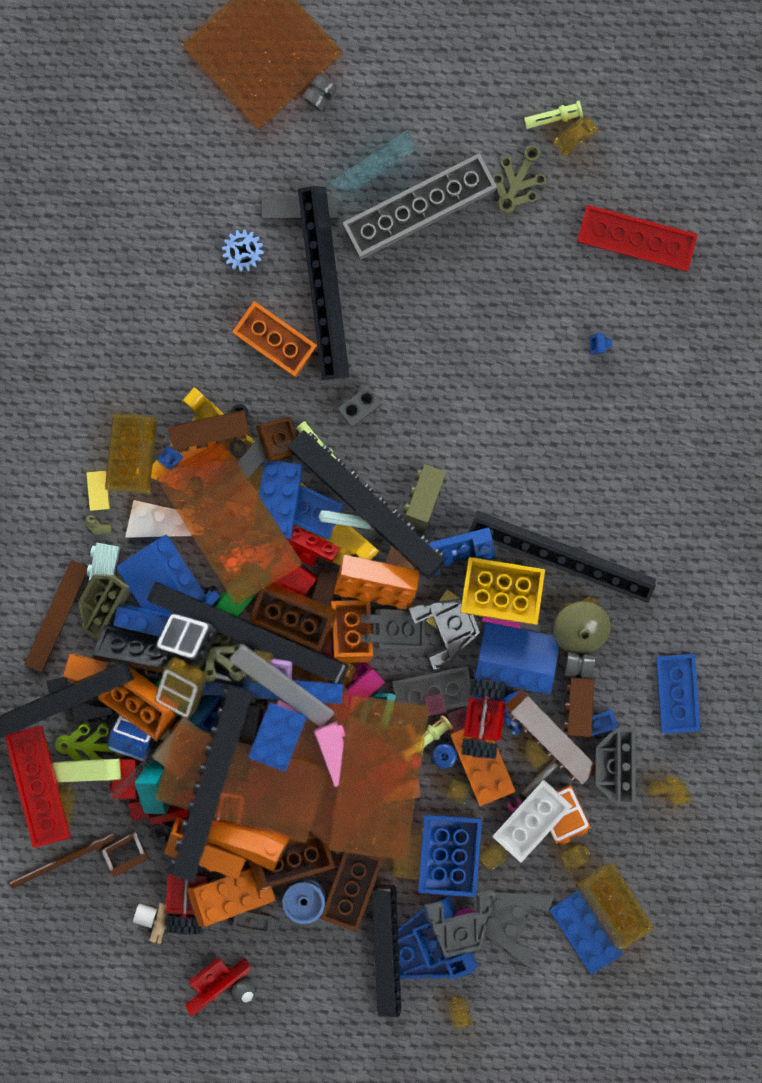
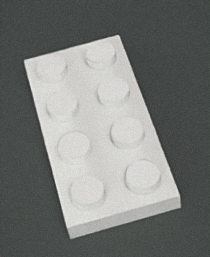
[492,780,572,862]

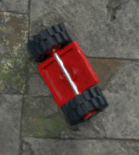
[461,679,506,759]
[166,858,207,935]

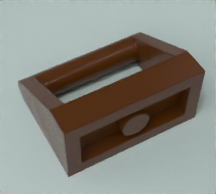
[101,831,149,878]

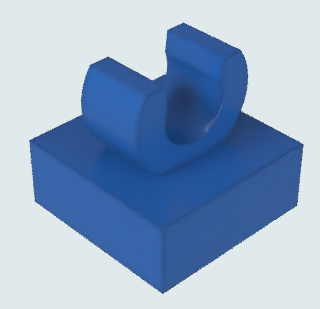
[589,333,612,355]
[156,445,183,472]

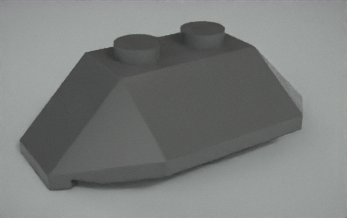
[595,728,636,806]

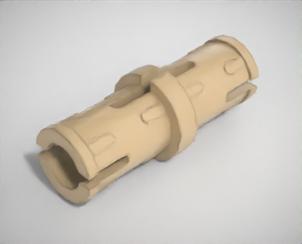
[149,903,169,944]

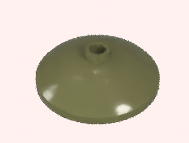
[553,601,611,655]

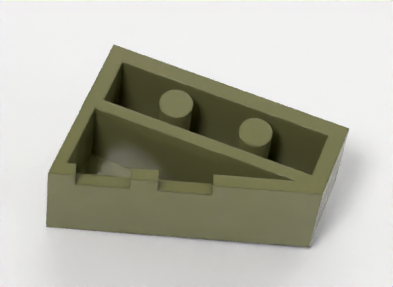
[402,464,446,534]

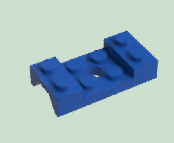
[420,528,496,578]

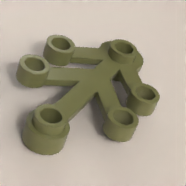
[492,145,546,215]
[190,634,245,681]

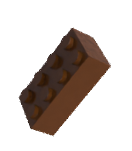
[168,410,249,453]
[249,581,338,651]
[247,831,335,892]
[320,844,383,932]

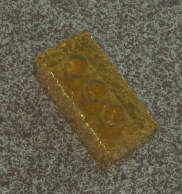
[105,413,158,494]
[575,863,654,950]

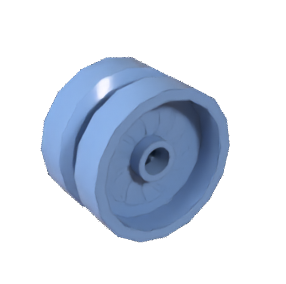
[282,877,326,924]

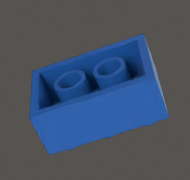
[248,702,307,772]

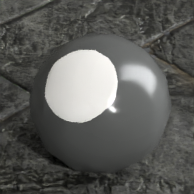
[231,979,256,1004]

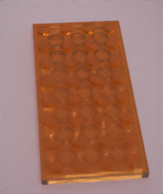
[156,443,302,605]
[329,695,429,861]
[155,724,328,844]

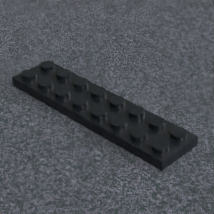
[93,625,248,688]

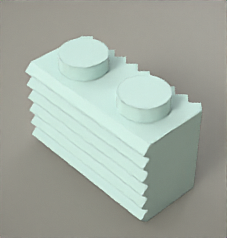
[87,542,121,580]

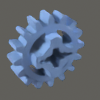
[222,230,264,272]

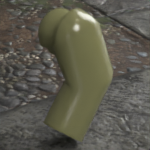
[85,515,112,535]

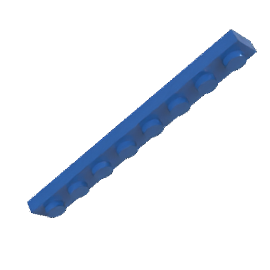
[186,677,343,704]

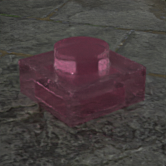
[424,693,447,716]
[447,707,467,732]

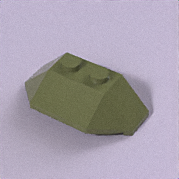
[78,574,131,641]

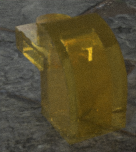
[553,116,599,156]
[525,734,550,769]
[646,775,691,806]

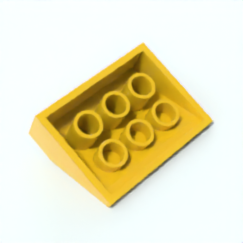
[460,557,545,625]

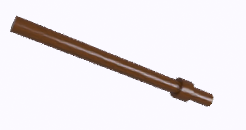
[9,833,116,889]

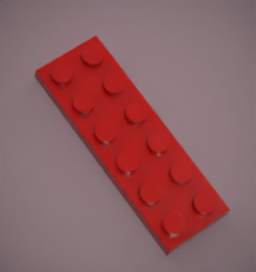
[577,205,698,272]
[5,725,71,848]

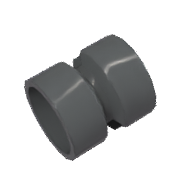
[302,75,337,112]
[564,652,595,679]

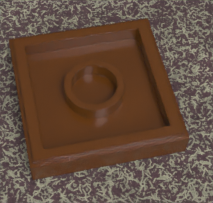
[256,417,297,463]

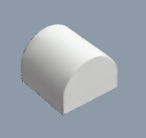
[133,903,158,928]

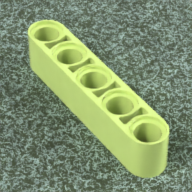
[52,759,121,782]

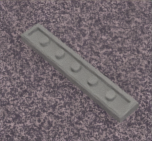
[230,645,334,727]

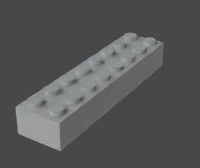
[342,153,497,260]

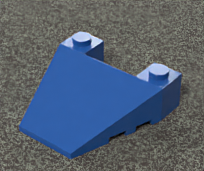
[398,895,478,979]

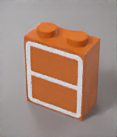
[550,784,591,845]

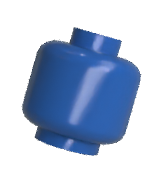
[432,743,457,769]

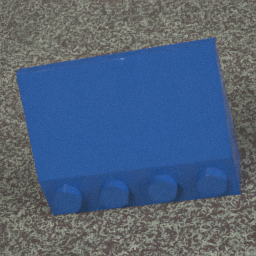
[115,534,205,615]
[474,622,559,695]
[418,815,482,897]

